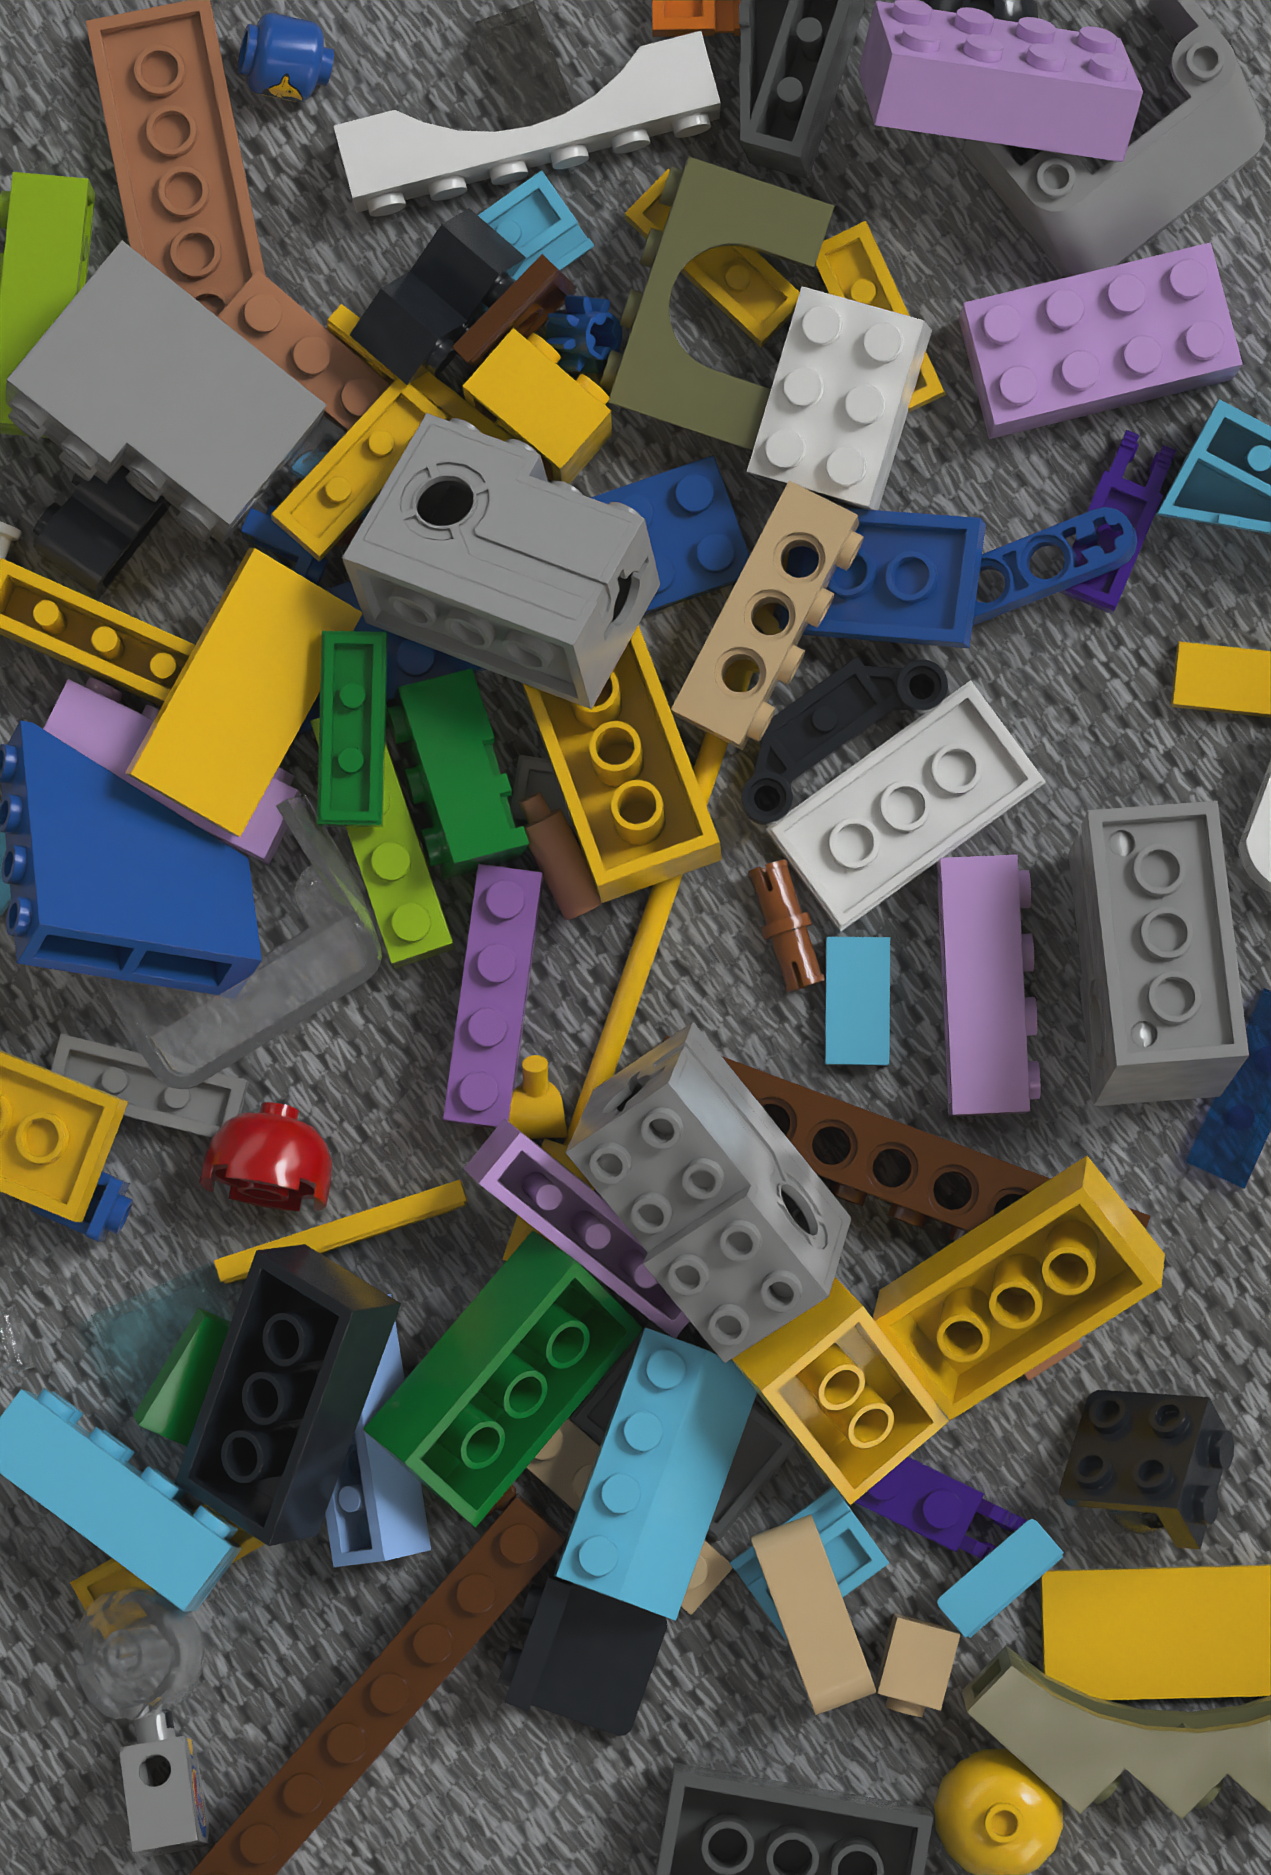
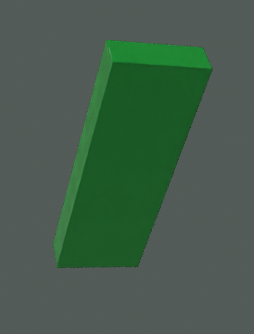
[317,631,388,827]

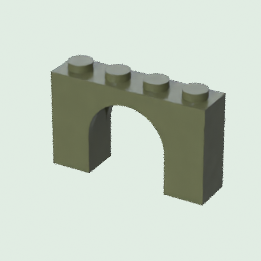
[599,157,835,451]

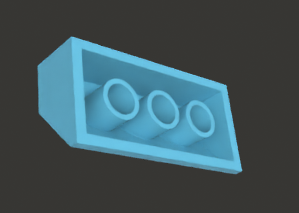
[553,1328,757,1621]

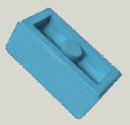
[937,1519,1064,1638]

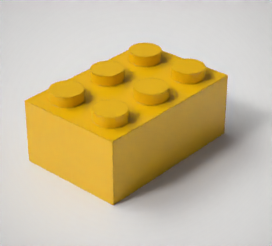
[731,1277,949,1505]

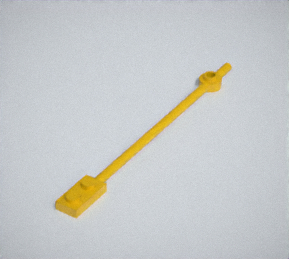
[502,552,789,1261]

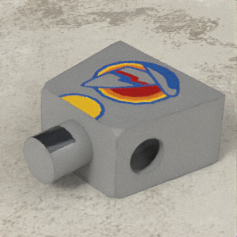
[120,1702,213,1857]

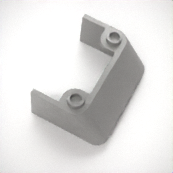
[962,0,1265,277]

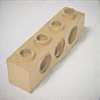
[671,481,864,750]

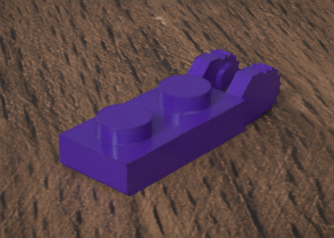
[1059,430,1176,614]
[840,1457,1028,1560]

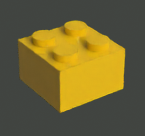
[463,328,612,484]

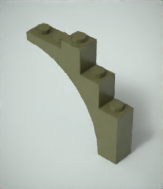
[961,1646,1271,1819]

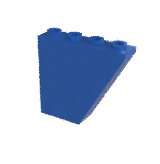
[0,720,262,998]

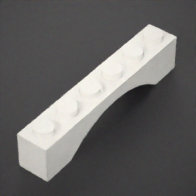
[334,31,721,216]

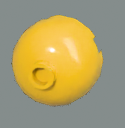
[934,1748,1063,1875]

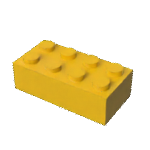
[521,625,722,903]
[873,1156,1165,1421]

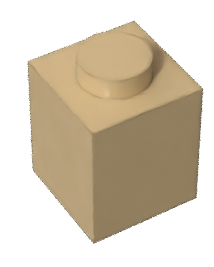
[875,1613,960,1717]

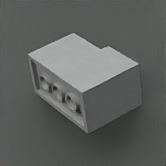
[6,240,327,545]
[342,413,661,709]
[1068,801,1249,1106]
[565,1022,852,1363]

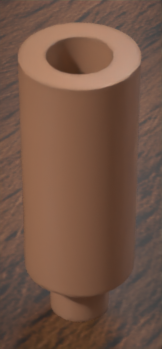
[518,792,602,920]

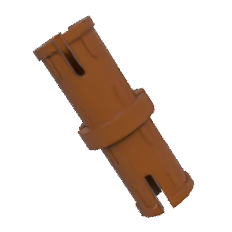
[748,859,826,993]

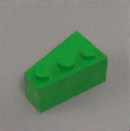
[386,668,529,880]

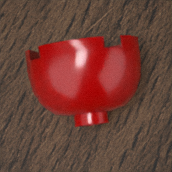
[199,1102,332,1211]

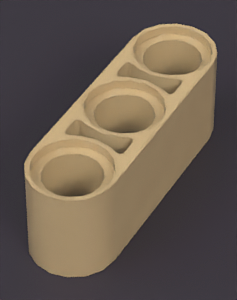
[750,1514,877,1716]

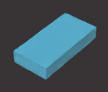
[824,937,890,1066]

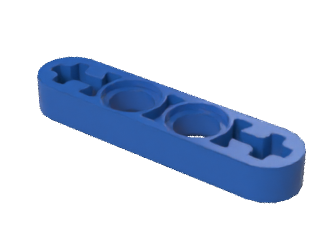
[972,507,1137,626]

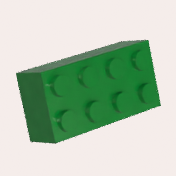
[363,1230,643,1528]

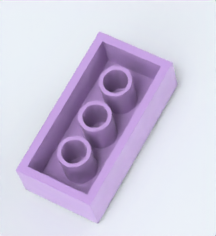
[858,0,1143,162]
[958,242,1243,439]

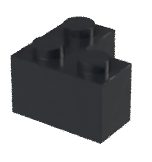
[350,208,526,385]

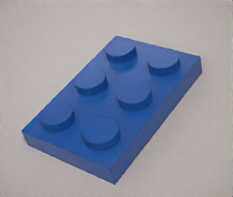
[779,508,986,648]

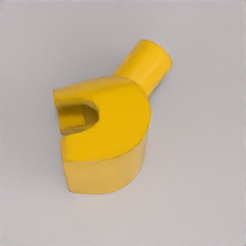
[509,1055,568,1139]

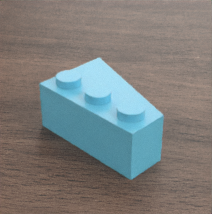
[1155,399,1271,535]

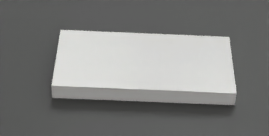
[765,680,1046,933]

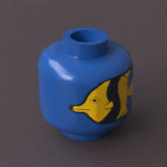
[238,13,334,102]

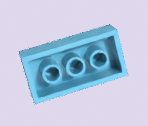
[0,1388,242,1611]

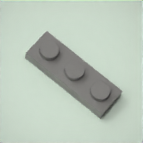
[51,1034,249,1138]

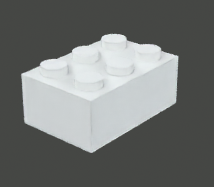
[747,286,932,510]

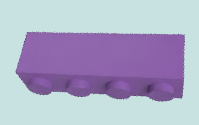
[443,864,544,1129]

